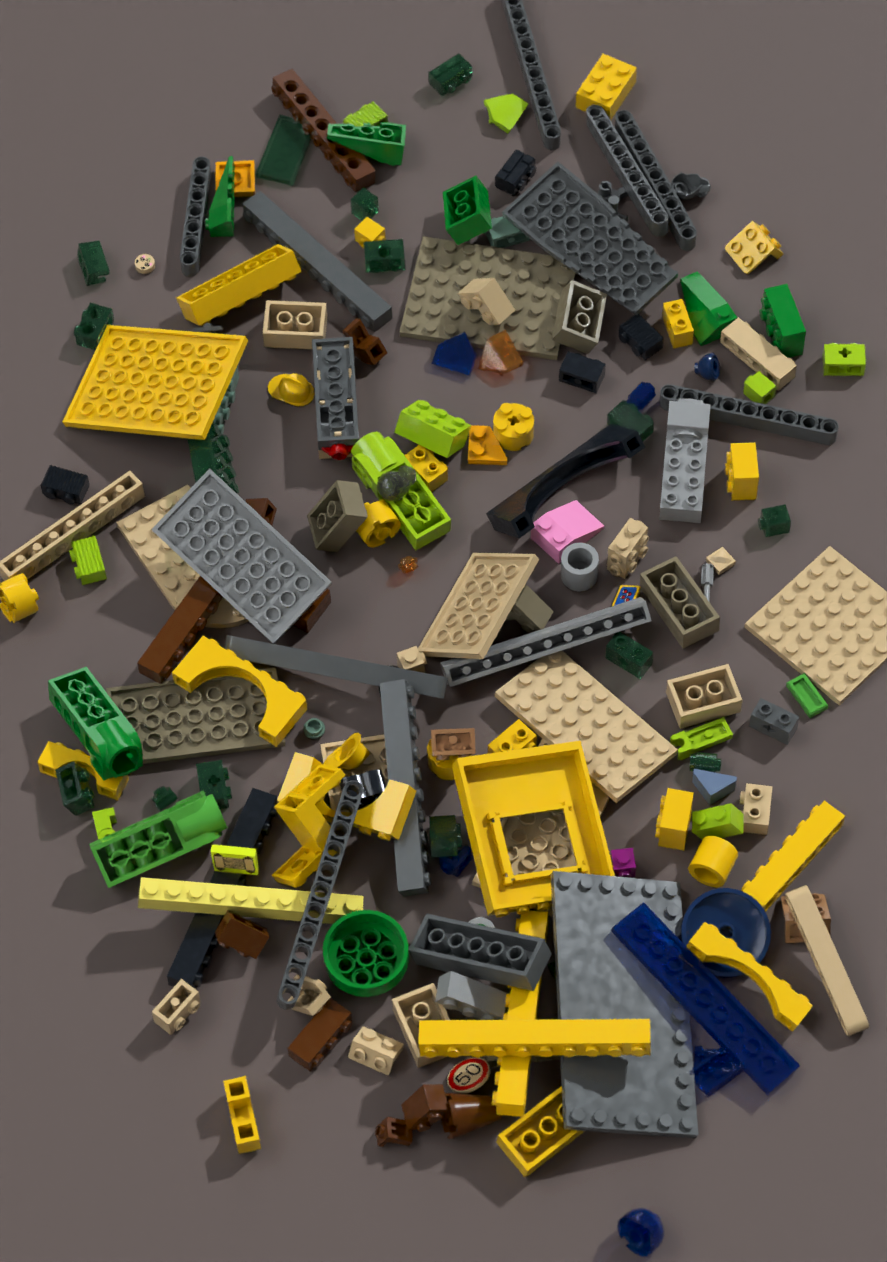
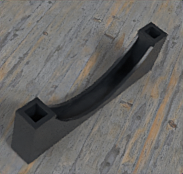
[486,424,645,538]

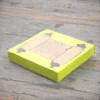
[211,845,259,875]

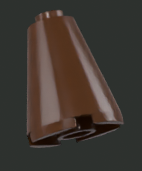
[441,1093,502,1140]

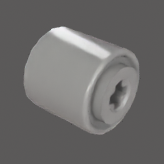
[561,542,599,592]

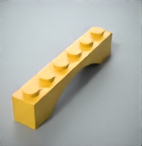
[685,922,813,1032]

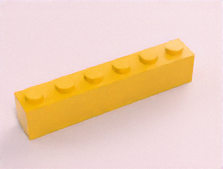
[741,800,845,912]

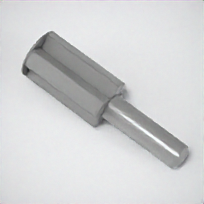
[701,564,714,601]

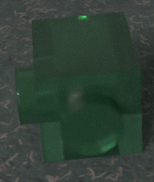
[350,187,379,221]
[758,504,791,537]

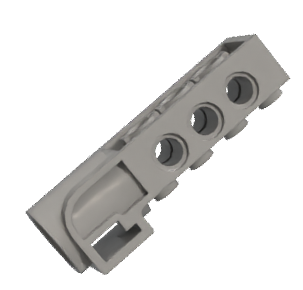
[659,399,711,523]

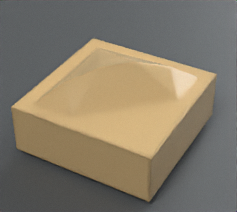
[706,547,736,575]

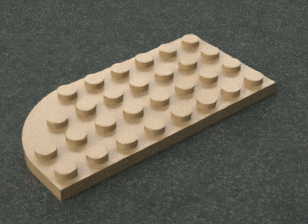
[116,485,248,628]

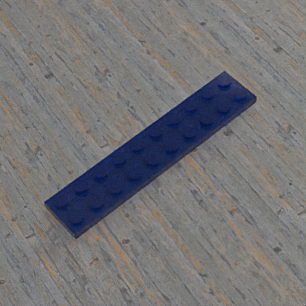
[611,902,800,1096]

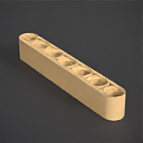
[785,885,869,1036]

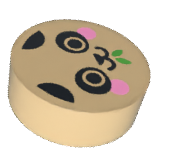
[135,254,155,274]

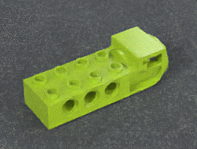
[351,431,451,551]

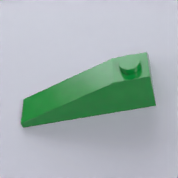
[205,156,235,237]

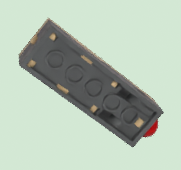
[312,337,359,460]

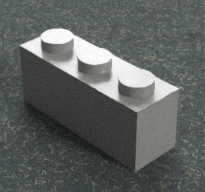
[435,971,506,1020]

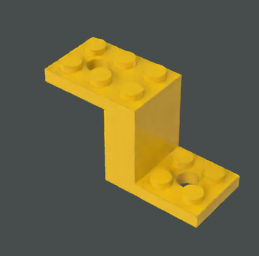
[271,764,345,888]

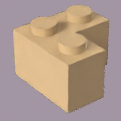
[457,278,515,325]

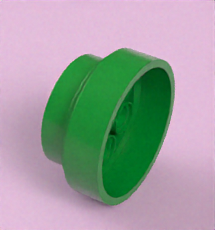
[323,910,409,997]

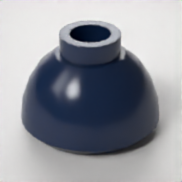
[694,353,720,381]

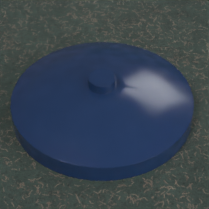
[681,888,771,978]

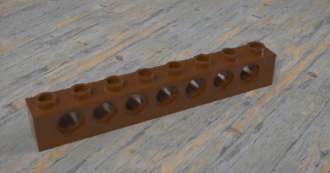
[271,69,376,192]

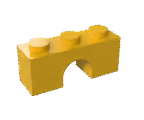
[223,1076,261,1154]

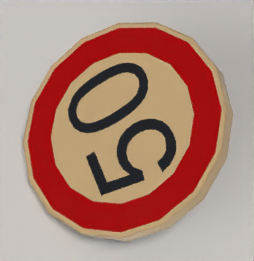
[447,1058,490,1094]

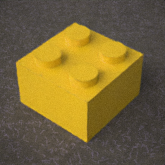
[725,442,759,501]
[655,788,694,851]

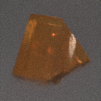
[478,330,523,376]

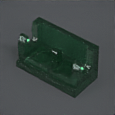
[77,241,110,286]

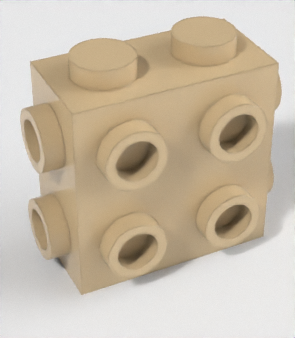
[607,518,649,579]

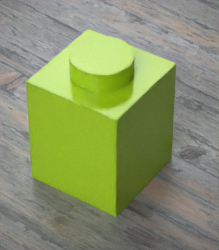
[743,371,776,404]

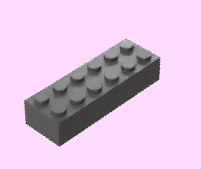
[409,914,551,991]

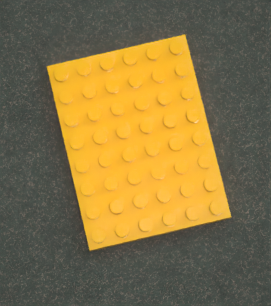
[63,325,248,440]

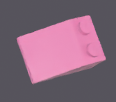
[530,500,604,564]

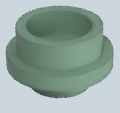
[303,718,325,739]

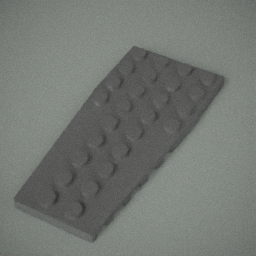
[502,162,678,315]

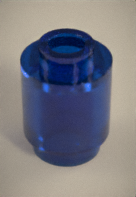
[626,382,656,412]

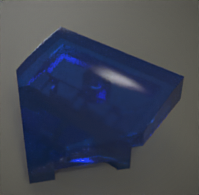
[431,332,477,376]
[692,1046,743,1097]

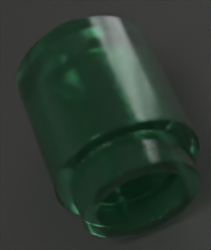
[690,752,722,773]

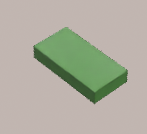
[786,673,828,718]

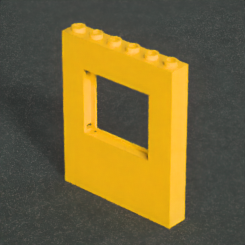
[451,741,615,918]

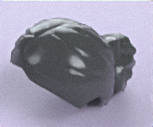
[671,172,711,200]

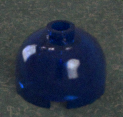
[617,1208,665,1257]

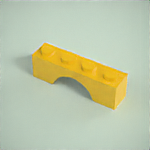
[37,741,129,801]

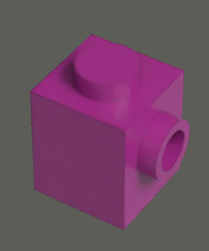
[610,848,636,878]

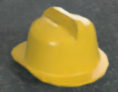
[268,373,315,406]
[323,733,370,770]

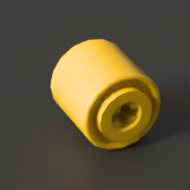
[688,836,738,888]

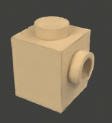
[397,646,427,673]

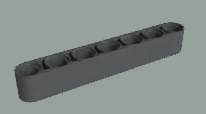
[180,156,212,277]

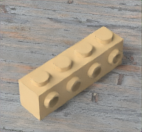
[720,317,797,391]

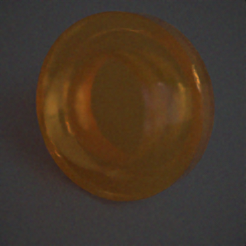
[398,556,418,574]

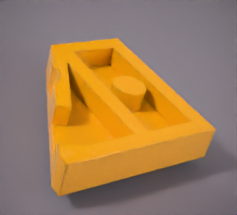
[468,425,507,465]

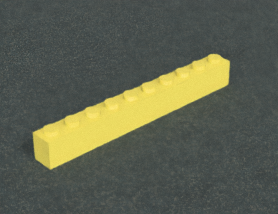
[138,878,364,924]

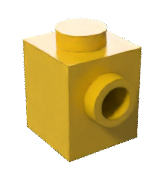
[354,217,386,252]

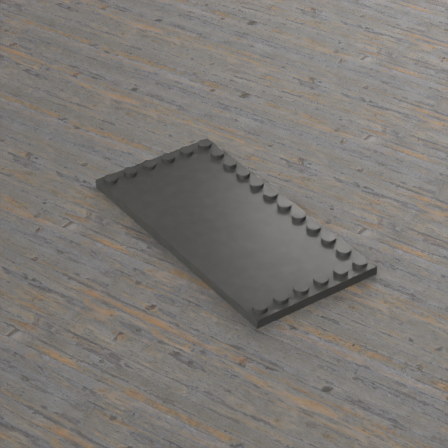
[551,871,698,1138]

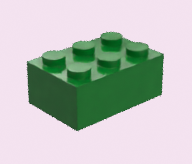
[442,175,492,245]
[759,284,806,358]

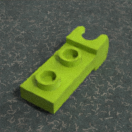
[670,717,733,760]

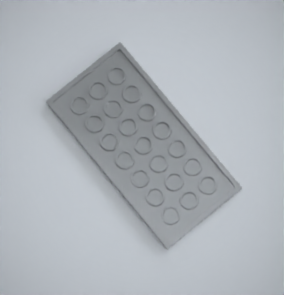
[151,469,332,644]

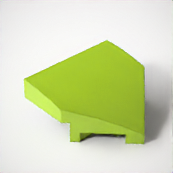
[484,94,529,133]

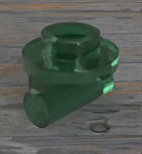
[152,786,178,811]

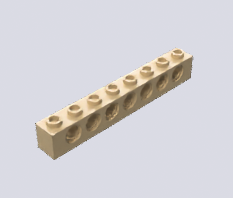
[0,471,145,581]

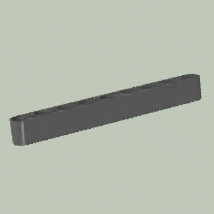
[586,105,668,237]
[615,110,697,251]
[659,384,839,445]

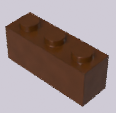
[288,998,352,1071]

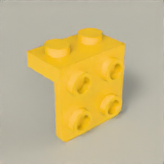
[725,220,784,274]

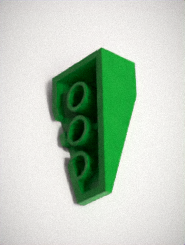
[327,122,406,165]
[680,271,737,346]

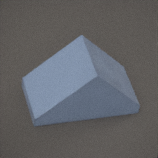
[692,769,737,805]

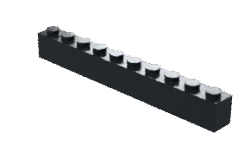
[167,788,278,989]

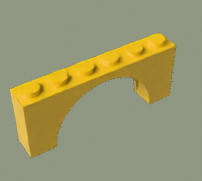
[172,636,307,747]
[277,752,417,841]

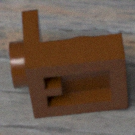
[375,1117,413,1147]

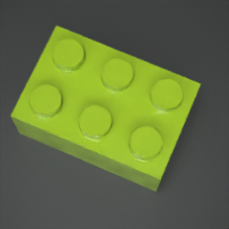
[394,400,471,458]

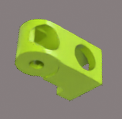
[92,807,117,840]

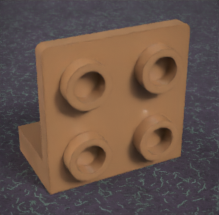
[781,893,831,943]

